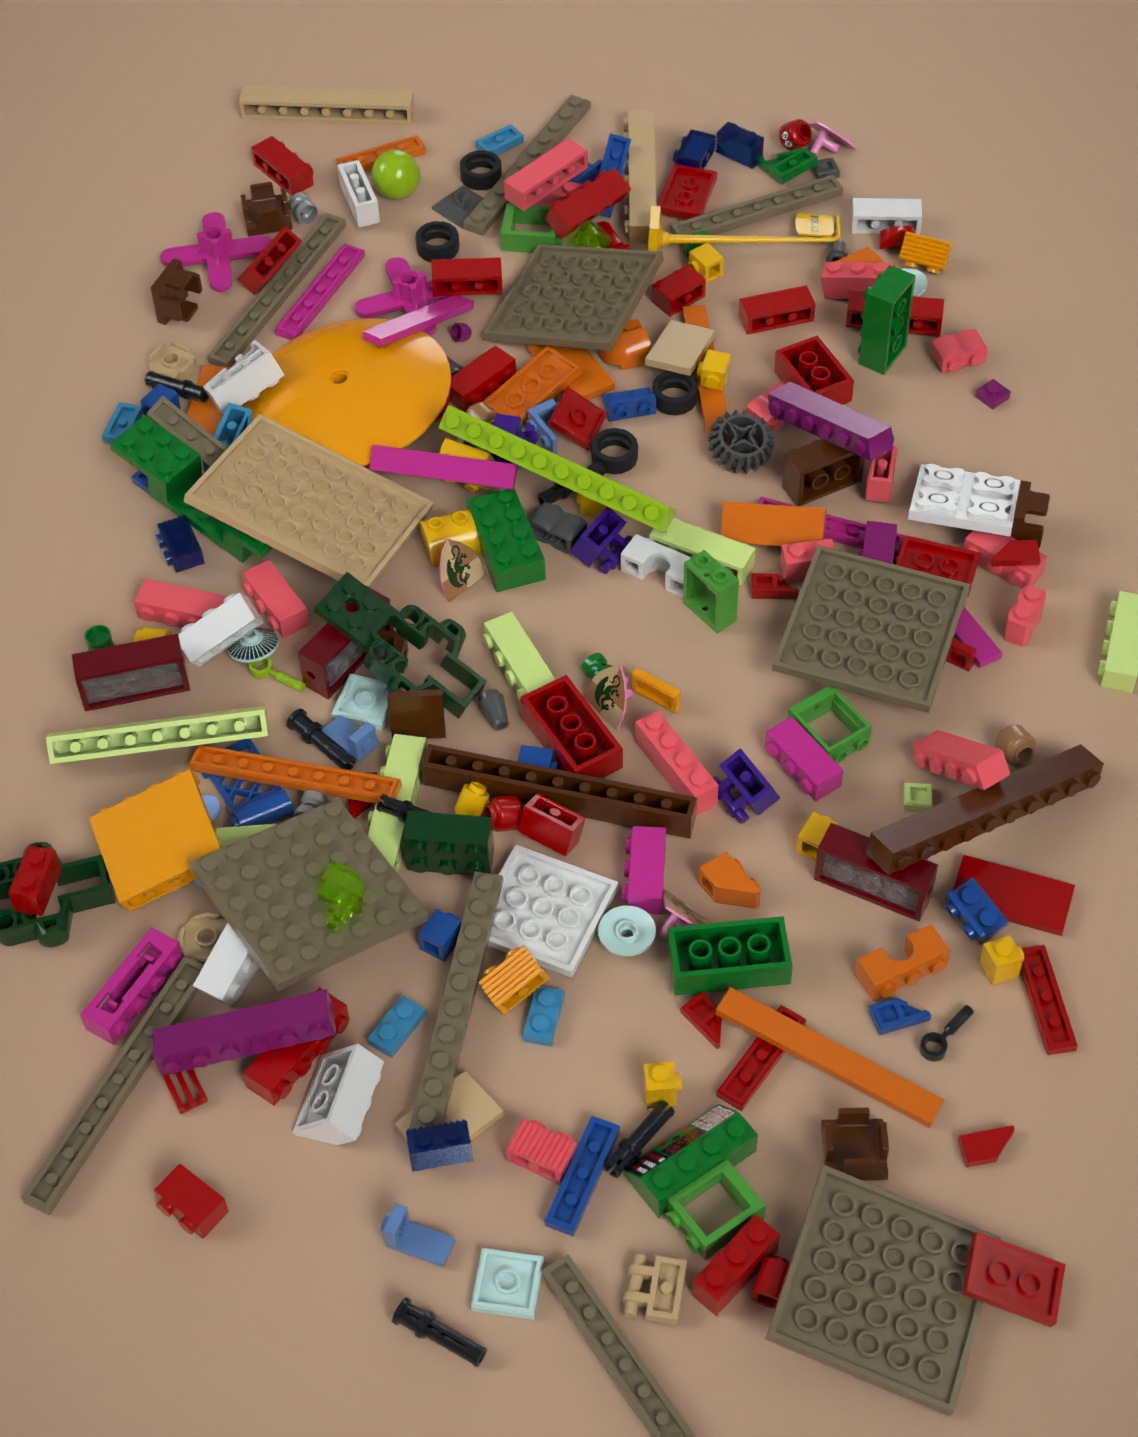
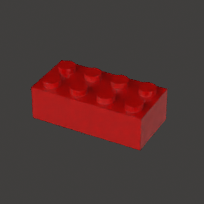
[520,675,623,778]

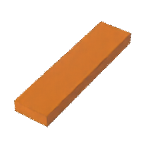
[336,135,426,172]

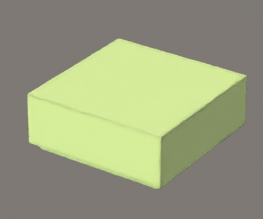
[903,783,932,812]

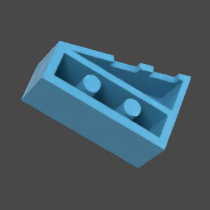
[203,403,253,473]

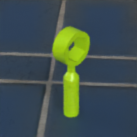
[248,657,306,692]

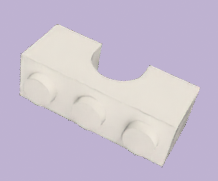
[621,534,692,598]

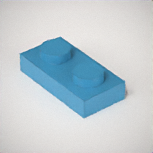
[475,124,524,155]
[102,402,143,444]
[523,986,565,1047]
[367,995,426,1058]

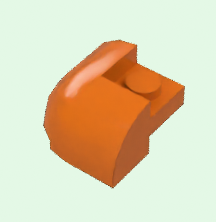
[597,319,651,370]

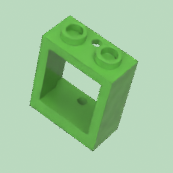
[501,203,562,253]
[683,550,739,633]
[788,686,872,763]
[666,1159,766,1260]

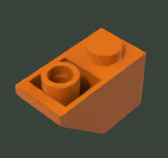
[698,851,761,909]

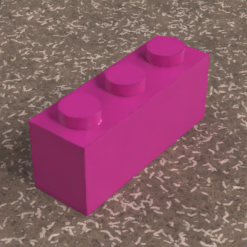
[764,717,843,802]
[622,826,666,914]

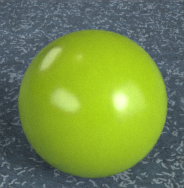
[371,150,420,200]

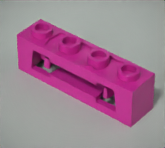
[80,927,184,1045]

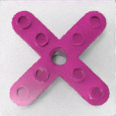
[160,212,272,292]
[355,257,450,336]

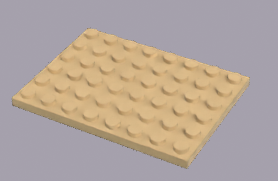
[183,414,434,588]

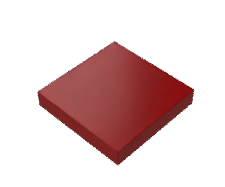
[547,387,608,451]

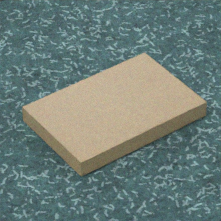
[645,320,715,376]
[395,1070,504,1170]

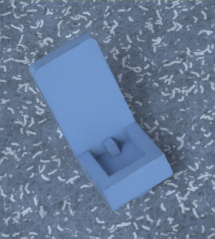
[526,398,557,454]
[322,715,378,763]
[381,1204,455,1267]

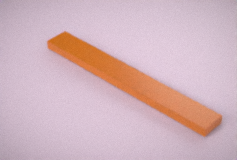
[682,305,730,446]
[188,745,402,804]
[715,987,944,1128]

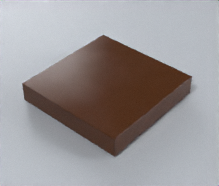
[388,689,446,740]

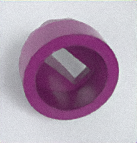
[451,323,472,342]

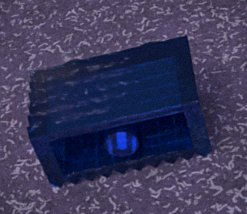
[716,122,764,169]
[673,129,716,169]
[155,515,205,573]
[406,1119,473,1172]

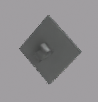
[432,185,483,229]

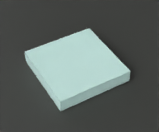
[331,673,389,731]
[471,1248,545,1320]

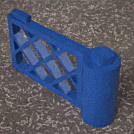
[201,739,294,827]

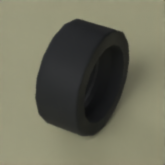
[460,150,502,191]
[416,221,459,262]
[652,371,698,415]
[591,428,638,475]

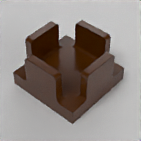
[240,182,293,237]
[150,258,203,325]
[1011,480,1050,548]
[821,1107,889,1181]

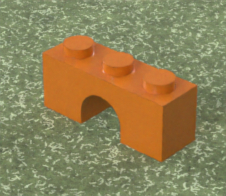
[854,924,950,1001]

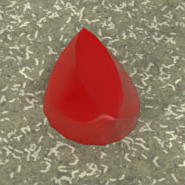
[879,226,916,249]

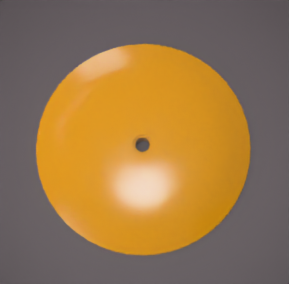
[241,318,451,467]

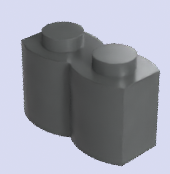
[529,502,587,554]

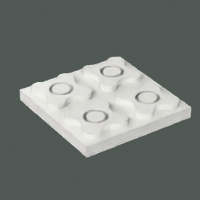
[908,464,1020,537]
[488,844,619,978]

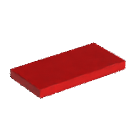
[952,855,1075,936]

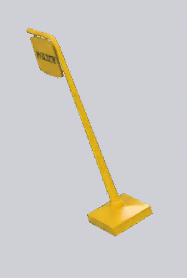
[648,206,841,252]

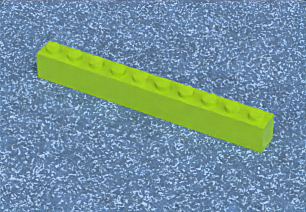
[438,405,677,533]

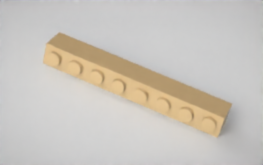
[239,84,415,124]
[624,109,656,244]

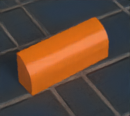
[721,501,827,546]

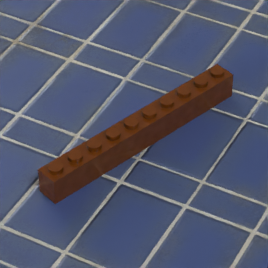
[421,744,697,839]
[866,744,1104,875]

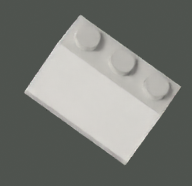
[292,1043,384,1145]

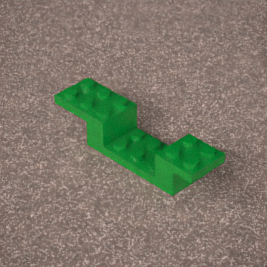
[110,415,273,563]

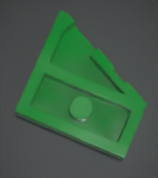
[757,148,818,184]

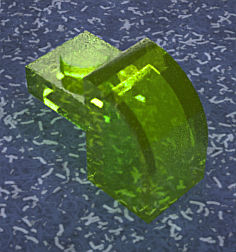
[318,861,365,932]

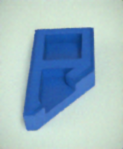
[868,998,931,1035]

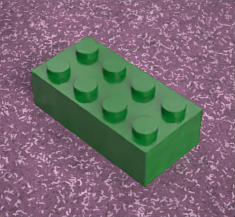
[858,265,916,375]
[466,489,546,592]
[667,916,793,996]

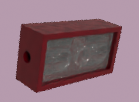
[298,585,394,700]
[72,633,191,712]
[814,823,938,922]

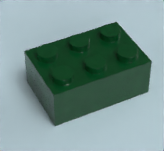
[402,811,495,877]

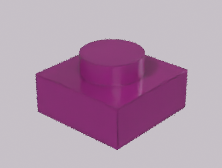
[975,379,1011,410]

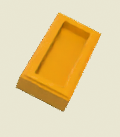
[631,667,681,714]

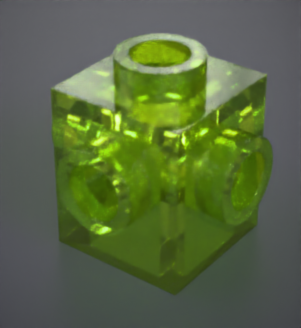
[570,219,612,248]

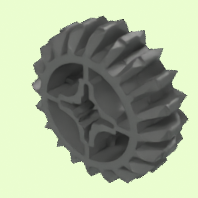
[708,410,775,474]

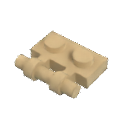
[622,1254,687,1325]

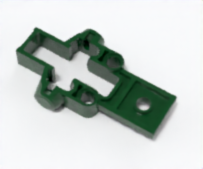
[313,572,488,719]
[0,842,115,947]

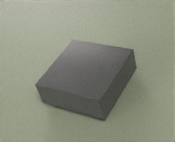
[812,157,840,179]

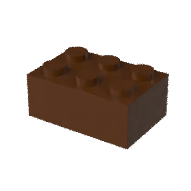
[782,439,865,506]

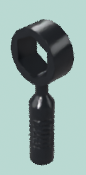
[920,1005,974,1062]

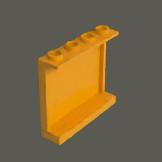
[89,769,222,912]

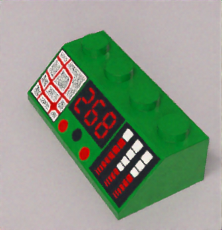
[622,1104,758,1218]

